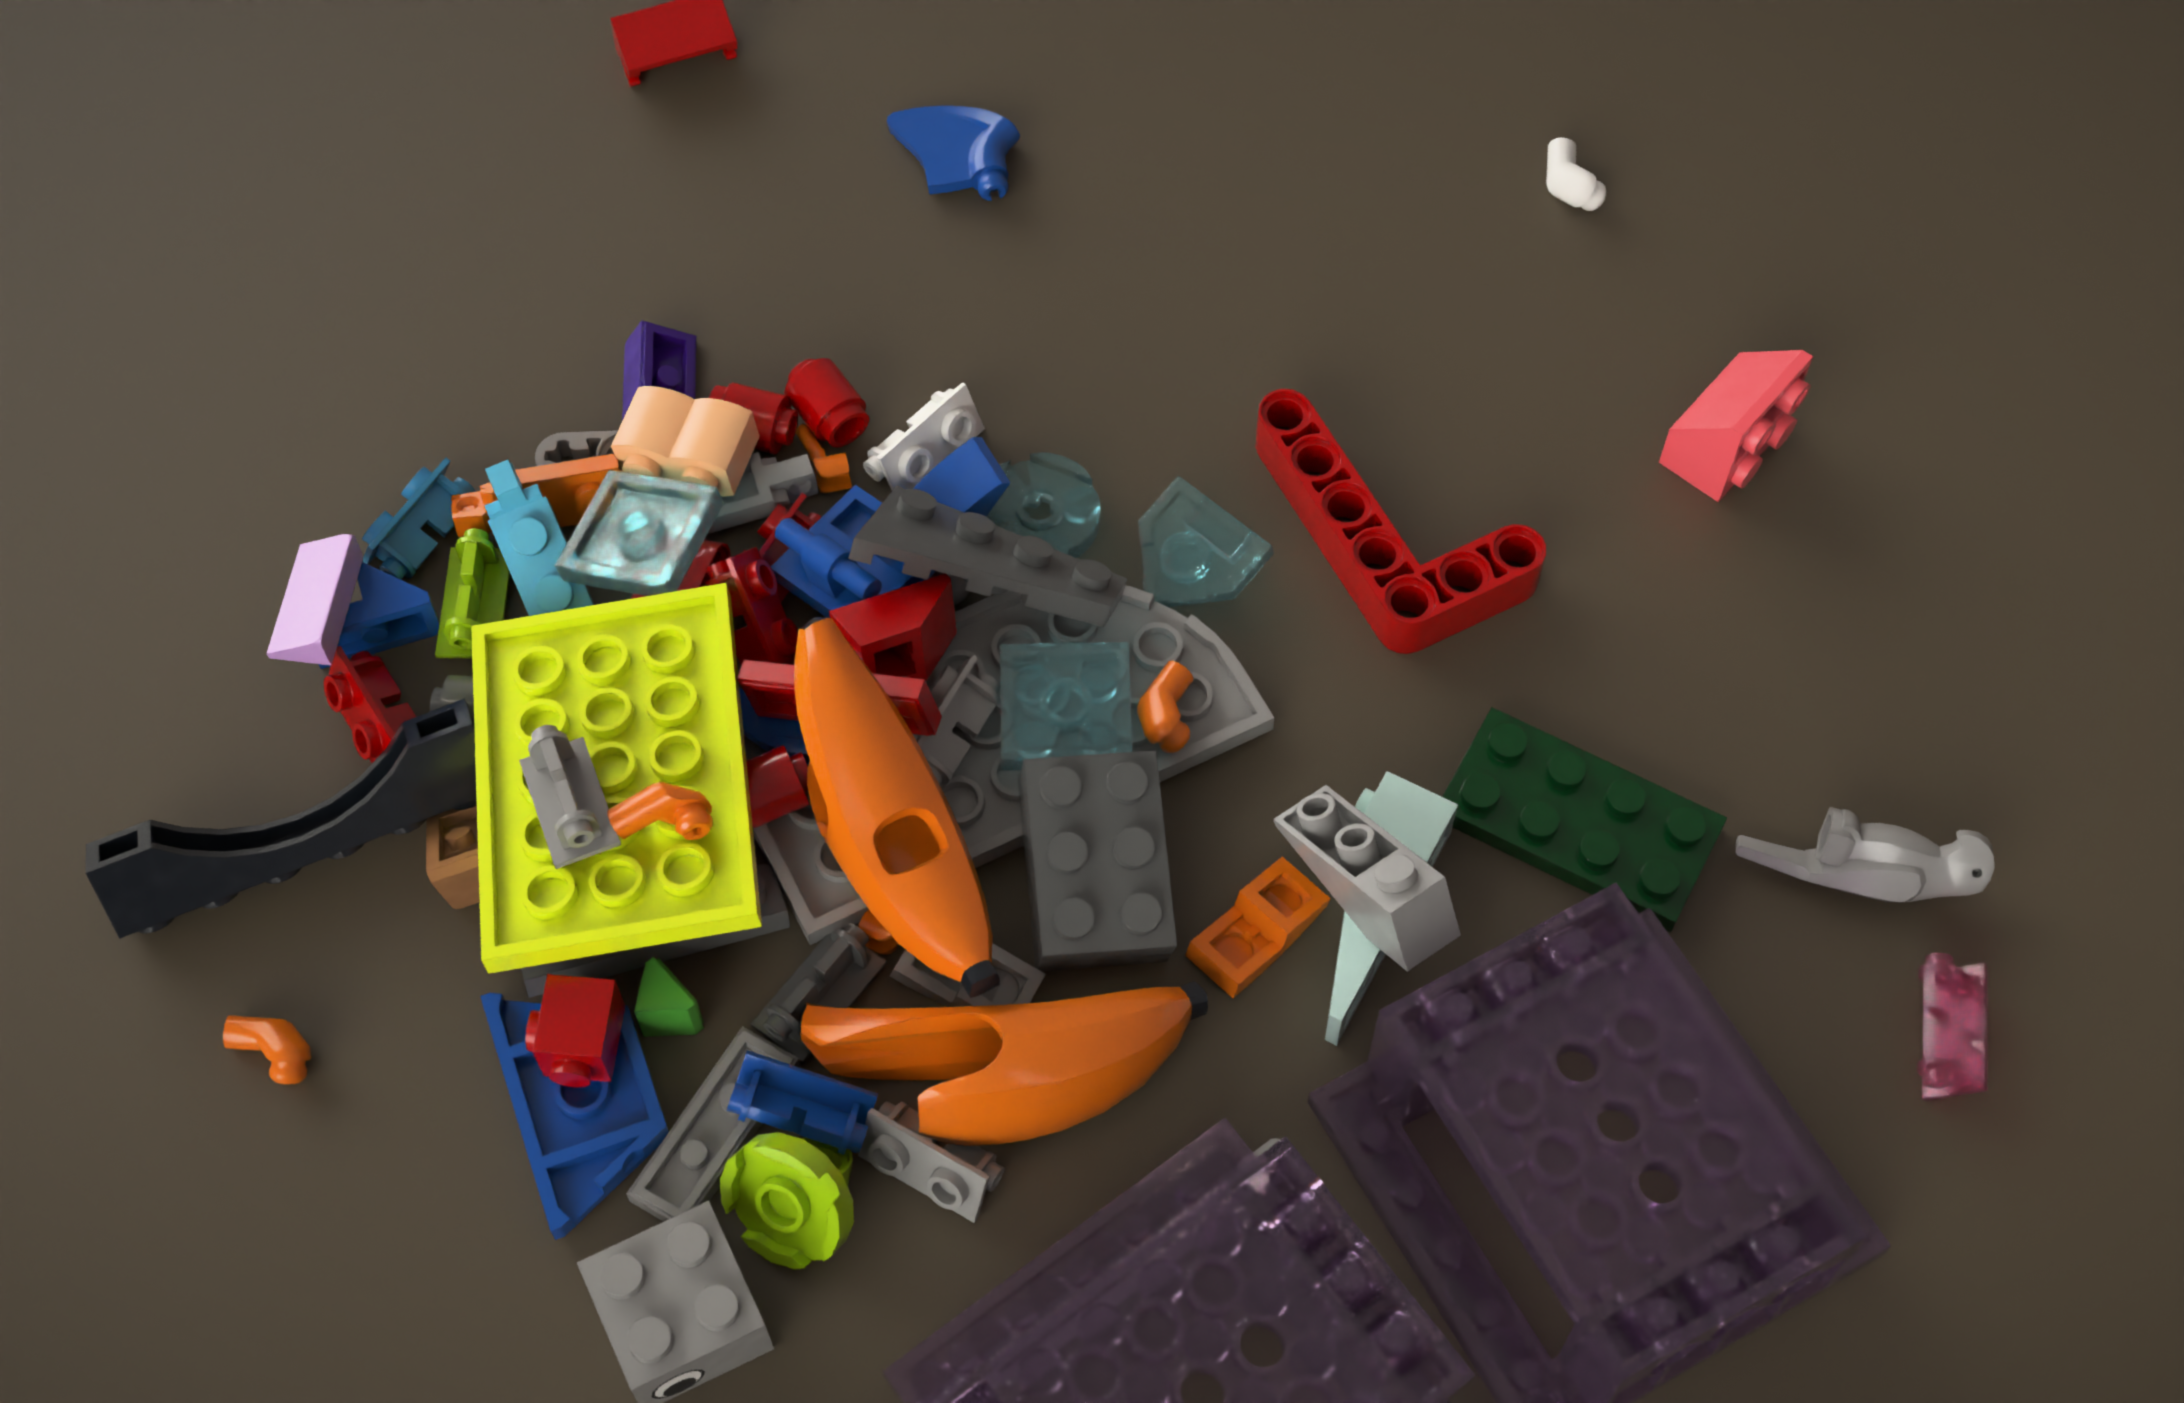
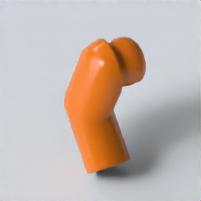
[223,1015,312,1084]

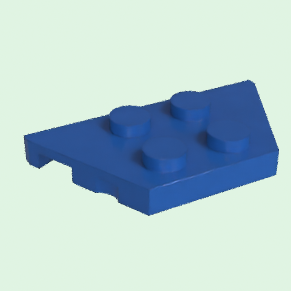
[480,993,669,1240]

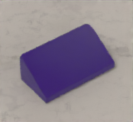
[622,320,696,421]

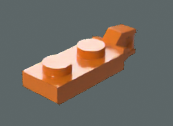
[451,453,629,537]

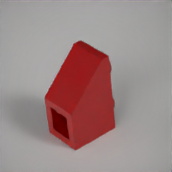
[829,573,957,681]

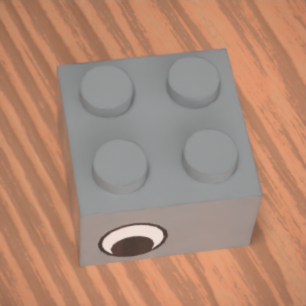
[577,1201,774,1403]

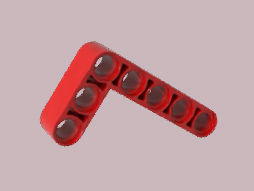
[1255,389,1546,654]

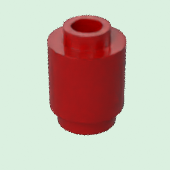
[784,358,869,448]
[709,382,799,455]
[747,745,810,829]

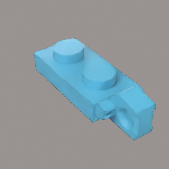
[485,459,594,616]

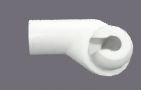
[1546,138,1606,211]

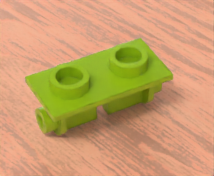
[435,528,510,659]

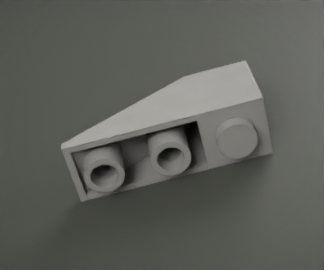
[1273,785,1461,972]

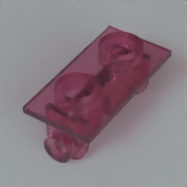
[1917,953,1988,1101]

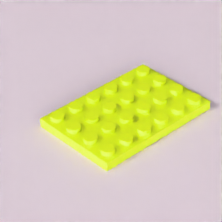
[471,583,762,974]

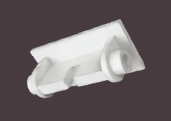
[863,383,985,491]

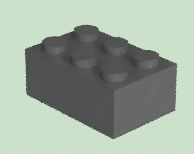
[1018,750,1177,971]

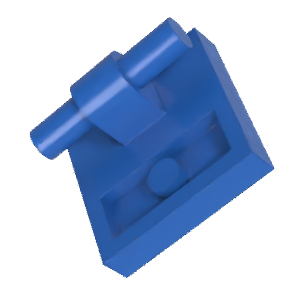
[771,485,936,618]

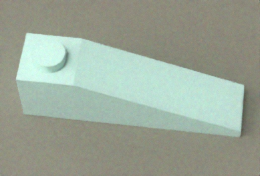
[1325,771,1458,1046]

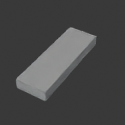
[626,1026,801,1222]

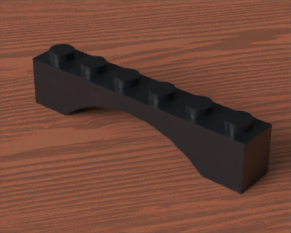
[85,698,477,939]

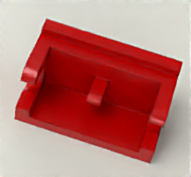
[610,0,738,87]

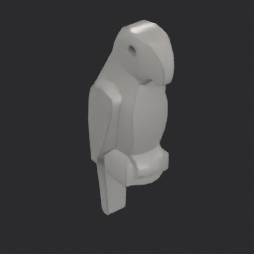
[1735,807,1995,902]

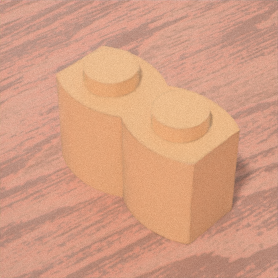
[611,386,760,498]

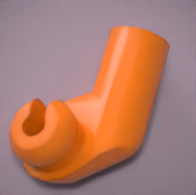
[1137,661,1194,753]
[607,782,713,840]

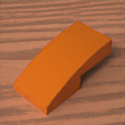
[1185,856,1331,999]

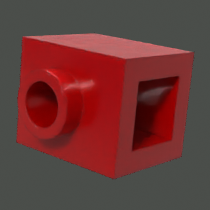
[525,974,625,1087]

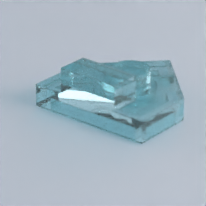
[1138,475,1274,607]

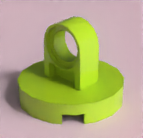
[720,1132,854,1269]

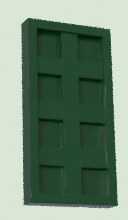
[1442,707,1727,933]

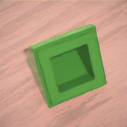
[634,956,704,1037]

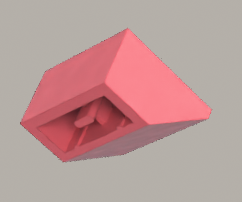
[1659,350,1813,502]

